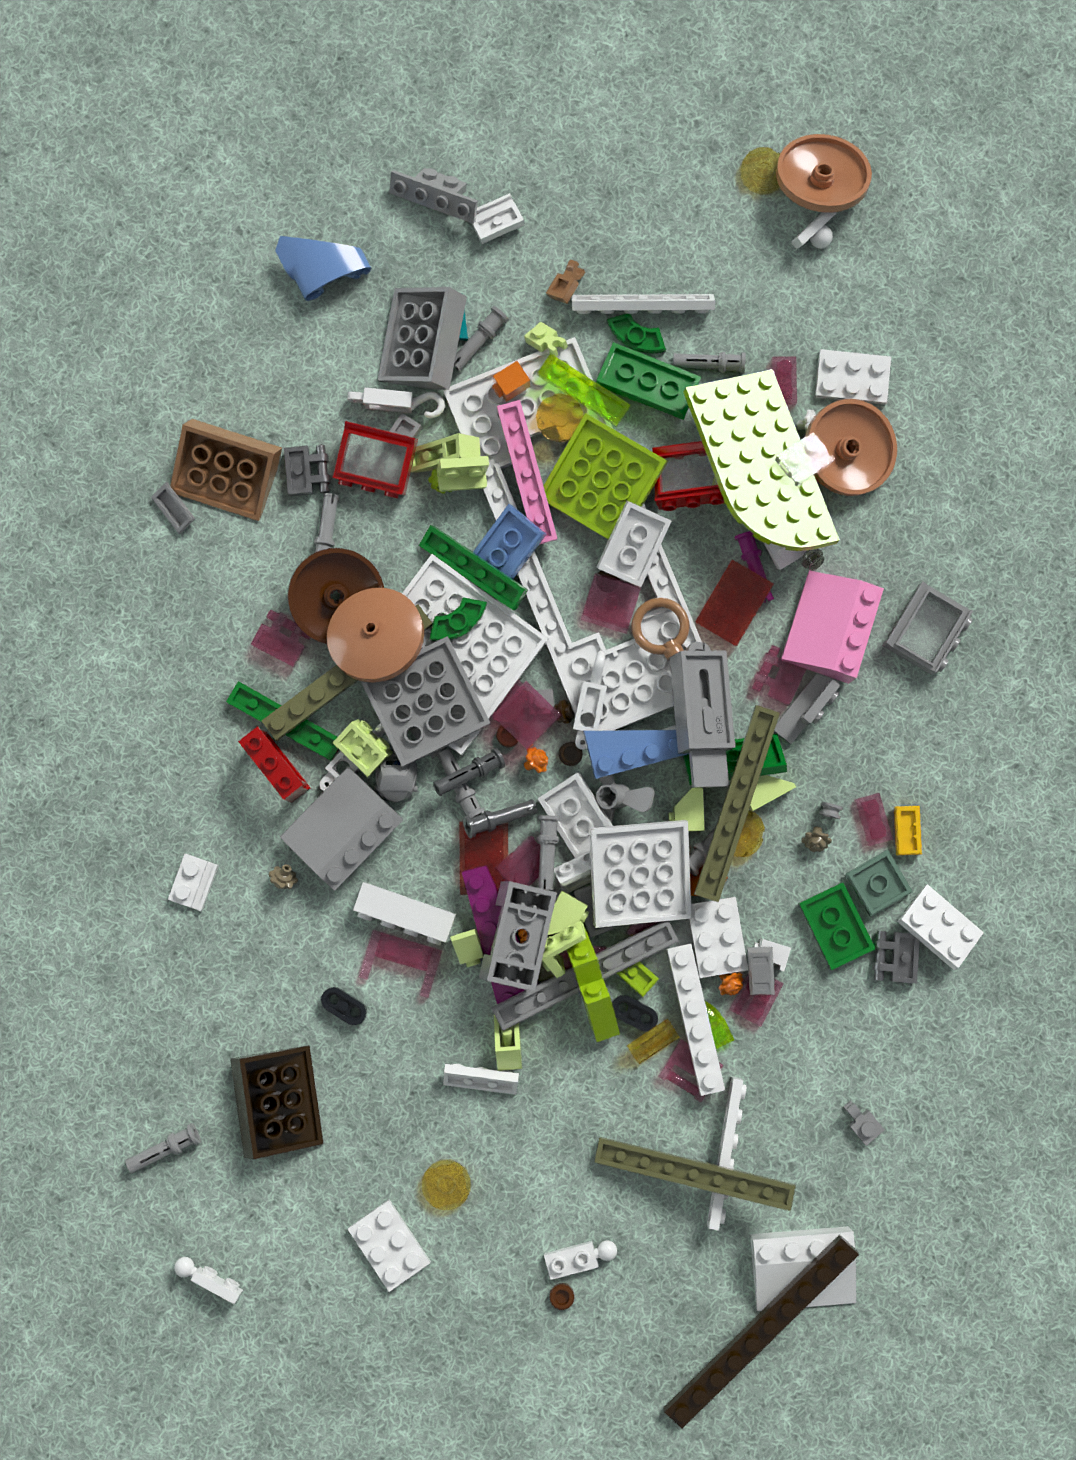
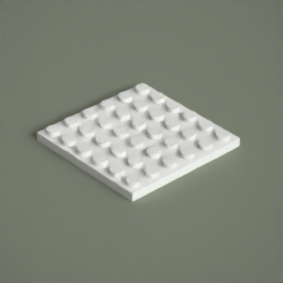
[386,554,548,755]

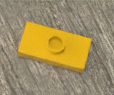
[894,806,922,855]

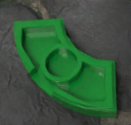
[607,313,666,354]
[430,597,487,642]

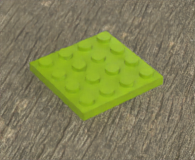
[543,413,668,540]

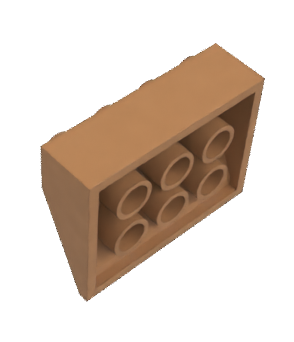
[170,419,282,521]

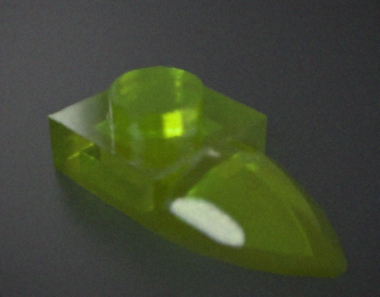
[705,1001,734,1049]

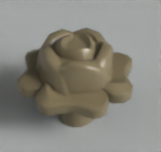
[801,826,832,852]
[268,864,298,889]

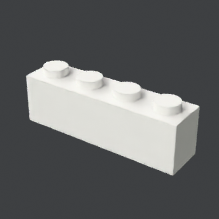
[353,882,457,945]

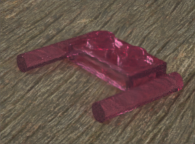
[359,930,443,998]

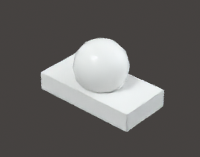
[791,212,837,249]

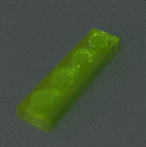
[537,353,631,427]

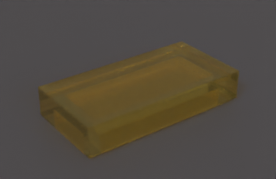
[627,1018,680,1064]

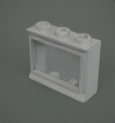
[882,581,973,675]

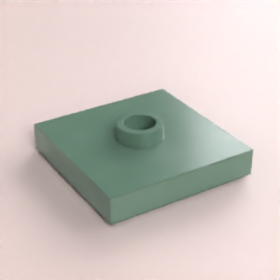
[845,849,913,916]

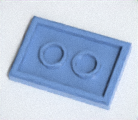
[473,504,546,579]

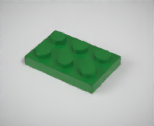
[798,882,876,970]

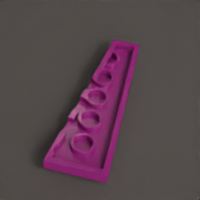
[462,865,539,1004]

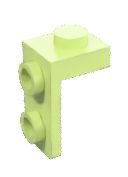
[542,921,586,978]

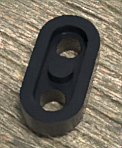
[321,987,367,1025]
[612,995,658,1032]

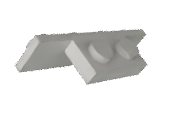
[389,168,478,224]
[774,673,841,745]

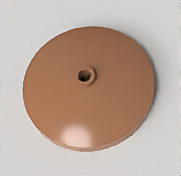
[776,134,872,213]
[804,399,897,496]
[327,588,424,682]

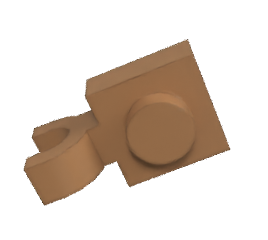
[546,259,585,304]

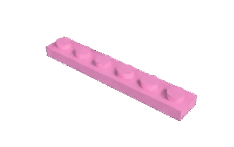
[497,400,557,545]

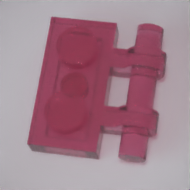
[251,610,311,667]
[751,645,806,706]

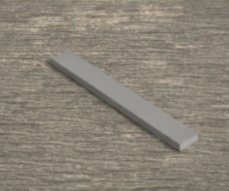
[491,921,679,1031]

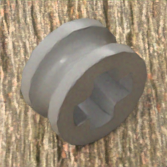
[819,802,843,819]

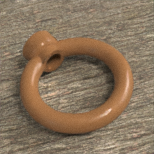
[631,598,690,660]

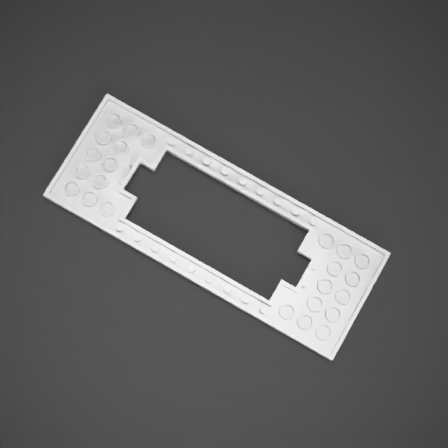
[443,337,702,731]

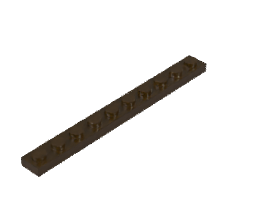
[663,1234,859,1429]

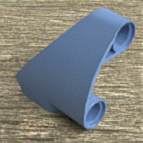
[275,236,372,301]

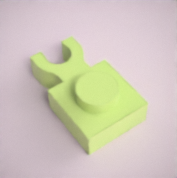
[524,322,568,357]

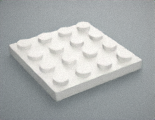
[589,820,692,928]

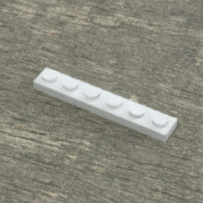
[572,294,715,314]
[666,944,725,1096]
[707,1076,746,1231]

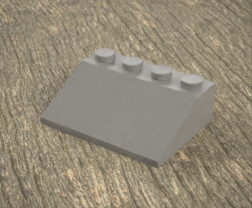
[377,287,467,390]
[280,767,403,891]

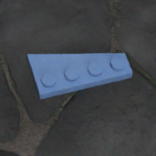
[583,730,689,778]

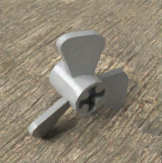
[596,774,655,823]

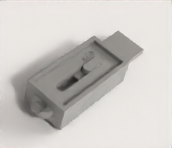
[670,642,735,788]

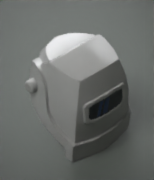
[375,750,418,802]

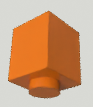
[492,361,530,402]

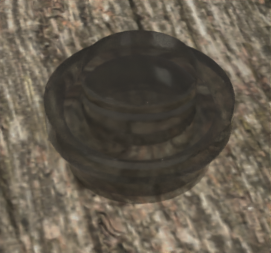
[801,548,825,571]

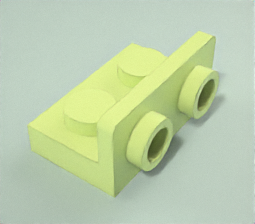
[437,456,489,492]
[333,719,393,777]

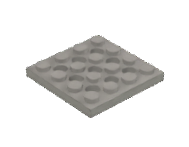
[361,636,491,767]

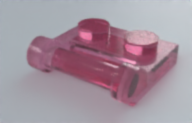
[658,1038,723,1103]

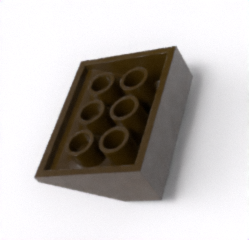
[230,1045,324,1160]

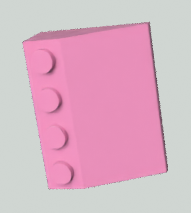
[781,571,884,684]

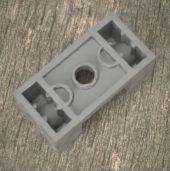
[479,881,557,991]

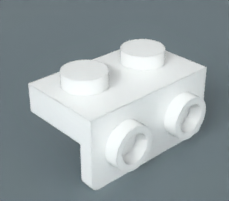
[554,851,592,893]

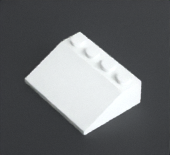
[750,1226,856,1311]

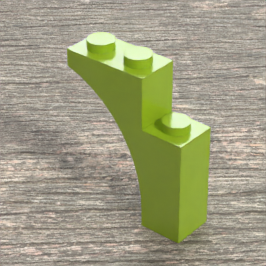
[566,927,620,1042]

